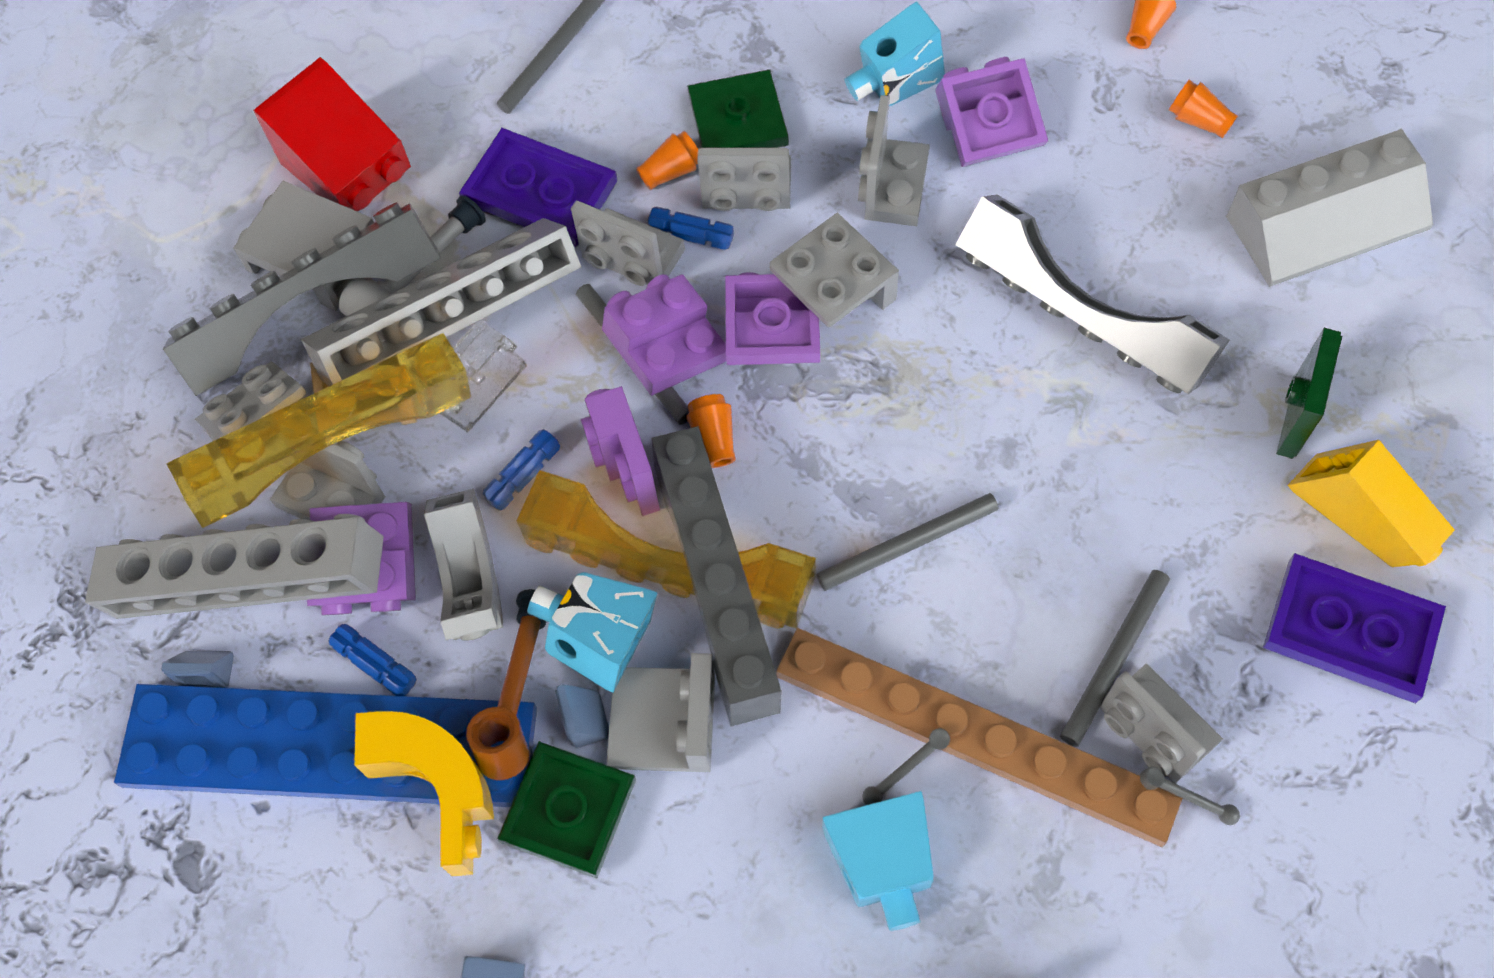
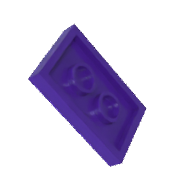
[459,128,618,248]
[1263,553,1446,704]

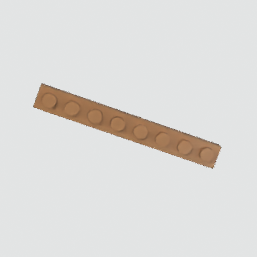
[776,628,1183,847]

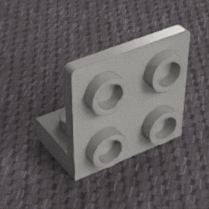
[858,95,930,226]
[698,148,791,211]
[571,201,685,286]
[770,212,899,327]
[195,361,309,465]
[270,419,385,520]
[607,653,715,772]
[1100,663,1223,783]

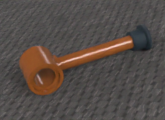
[466,589,547,780]

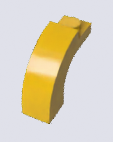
[354,711,494,876]

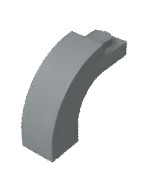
[424,489,503,641]

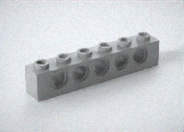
[301,218,581,393]
[85,514,384,619]

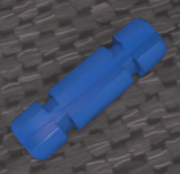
[647,206,734,250]
[482,429,560,511]
[328,624,417,696]

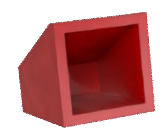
[253,57,411,212]

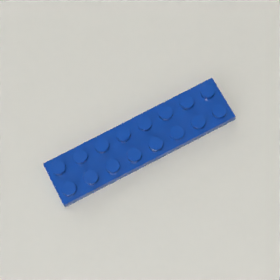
[114,684,537,807]

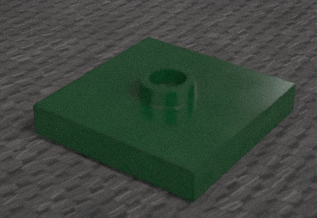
[687,69,789,148]
[1276,327,1343,459]
[497,741,636,879]

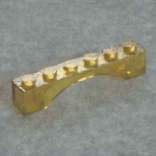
[166,333,471,528]
[516,470,816,629]

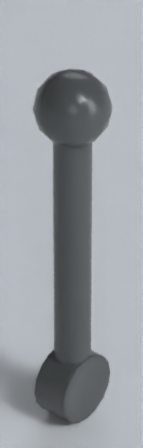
[862,728,950,805]
[1140,766,1240,825]

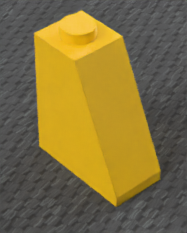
[1287,440,1455,567]

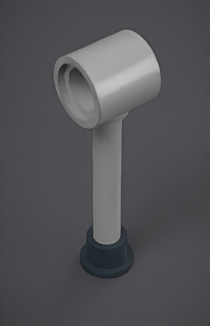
[339,195,486,316]

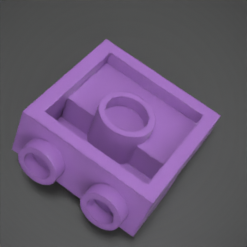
[935,57,1048,167]
[725,272,820,365]
[602,274,726,396]
[581,386,660,516]
[307,502,416,615]

